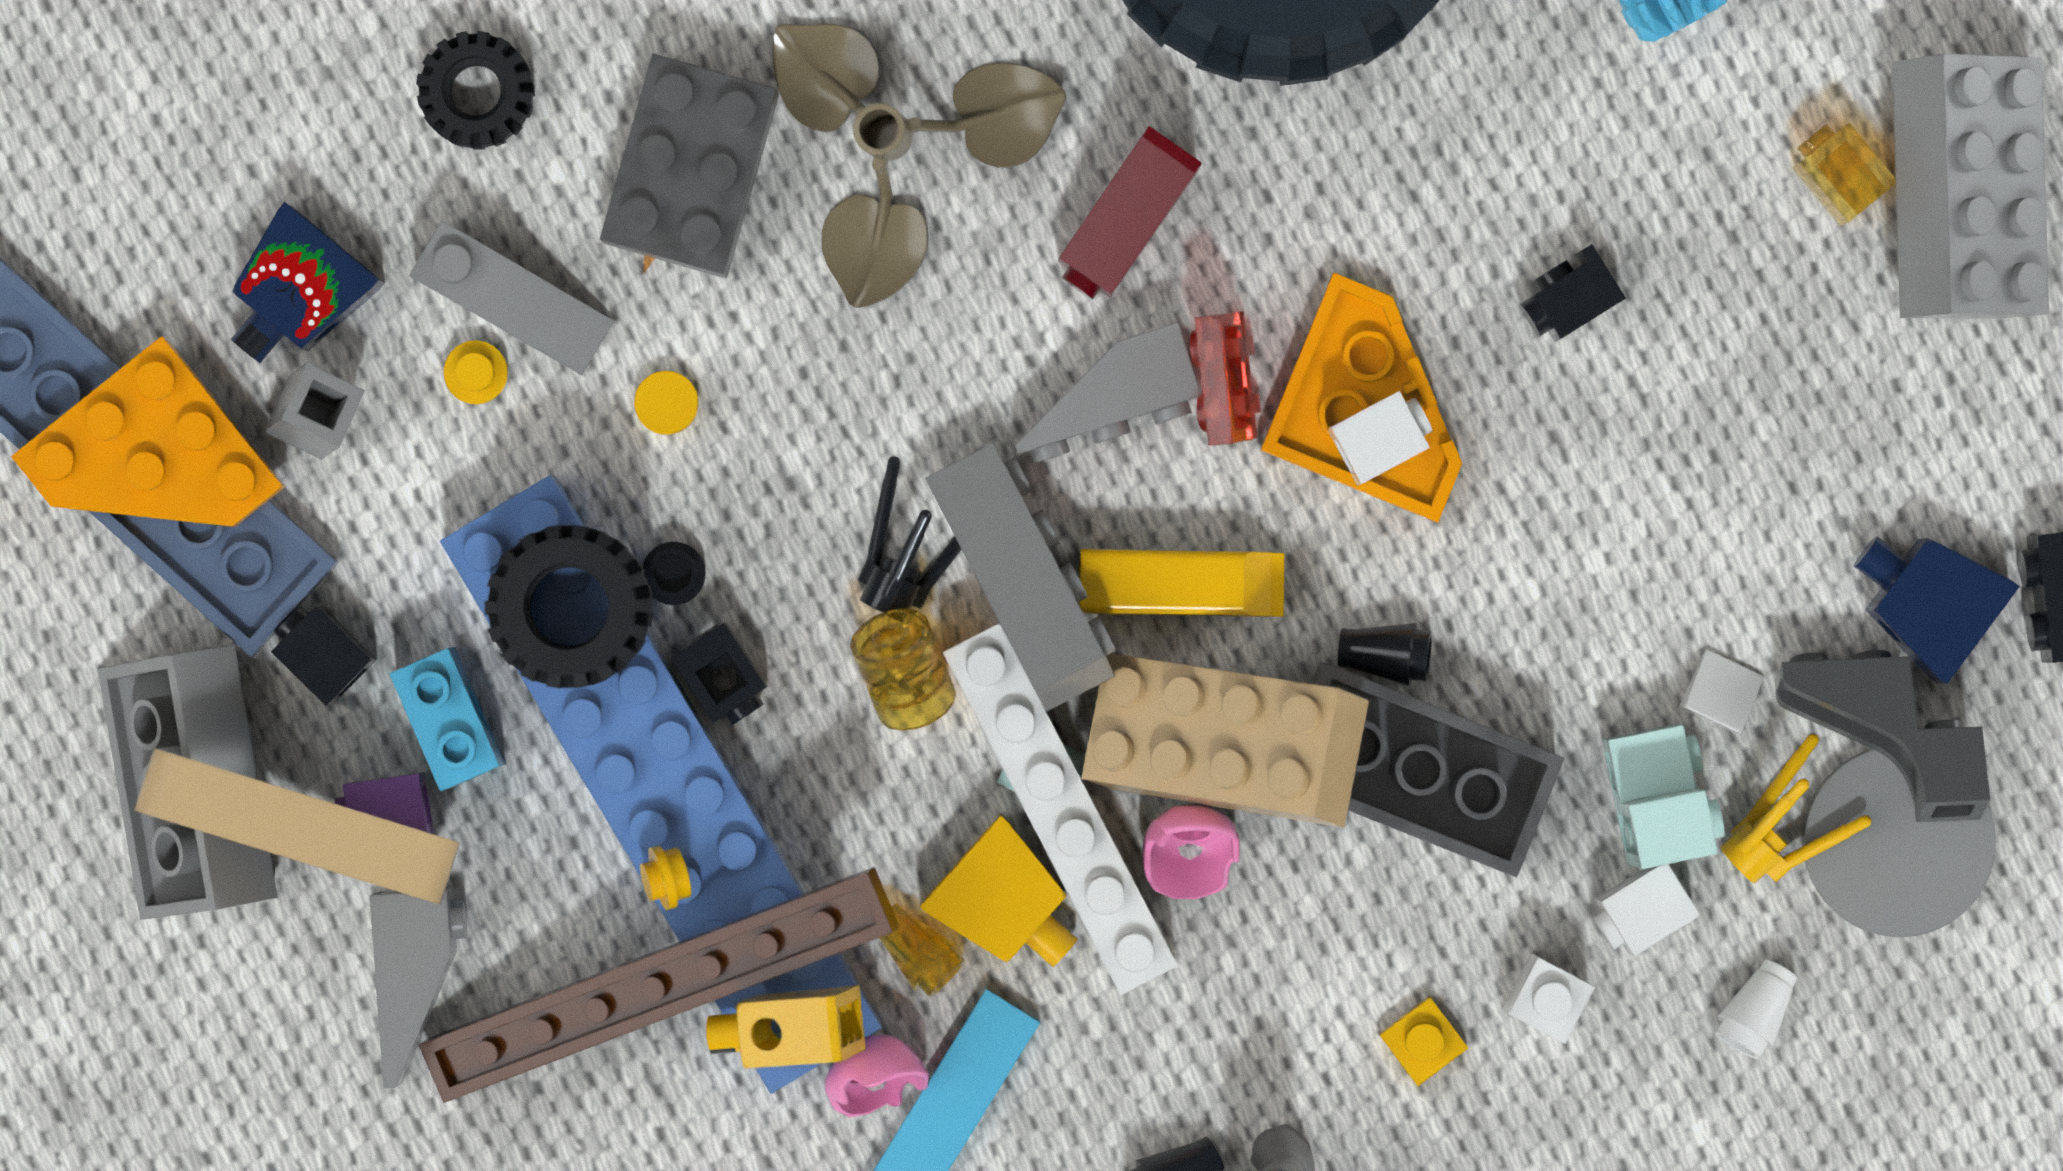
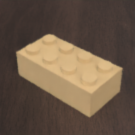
[1081,653,1369,828]

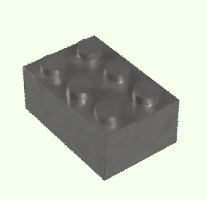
[600,53,779,279]

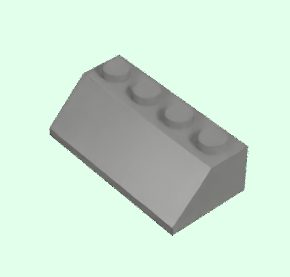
[98,645,278,920]

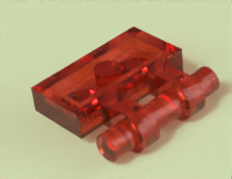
[1190,311,1261,446]

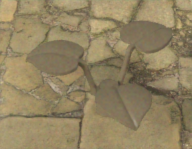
[772,24,1066,308]

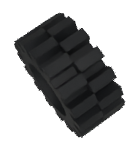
[416,31,535,150]

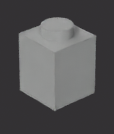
[264,362,365,460]

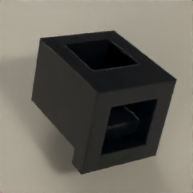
[1519,244,1626,342]
[671,623,769,725]

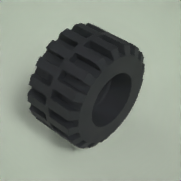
[485,525,653,689]

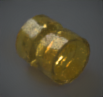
[850,608,956,731]

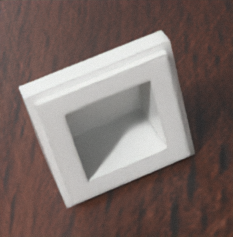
[1679,649,1764,734]

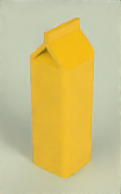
[1079,549,1285,617]

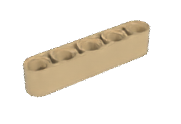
[134,748,460,905]

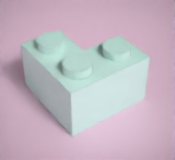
[1602,724,1725,869]

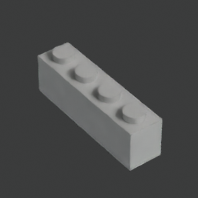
[925,443,1117,712]

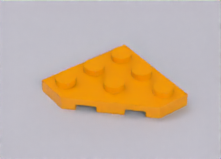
[1260,273,1463,523]
[11,336,286,527]

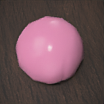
[1143,804,1240,899]
[825,1034,929,1117]

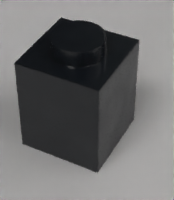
[271,606,377,706]

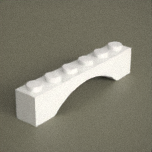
[943,623,1178,995]

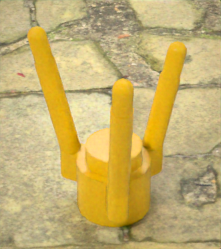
[1720,734,1872,884]

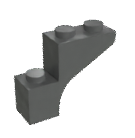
[1775,650,1990,822]

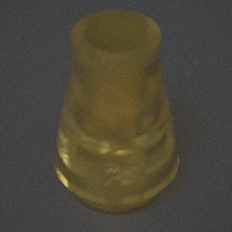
[879,903,965,997]

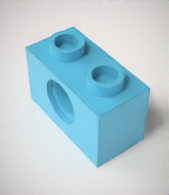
[389,647,506,792]

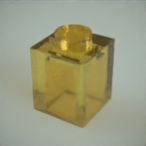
[1792,122,1896,226]

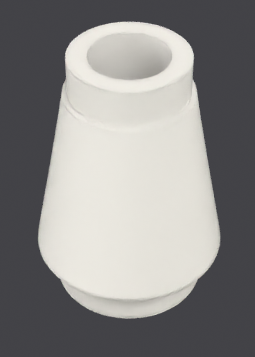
[1715,959,1798,1059]

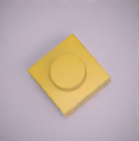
[1378,996,1468,1086]

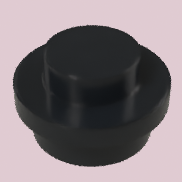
[642,542,706,605]

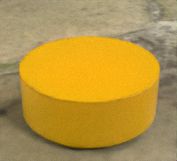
[634,371,699,435]

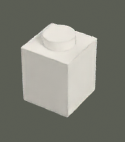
[1327,391,1433,486]
[1593,864,1700,956]
[1502,953,1595,1044]

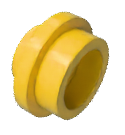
[444,340,508,405]
[640,845,691,910]

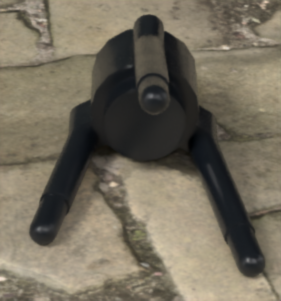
[858,456,962,621]

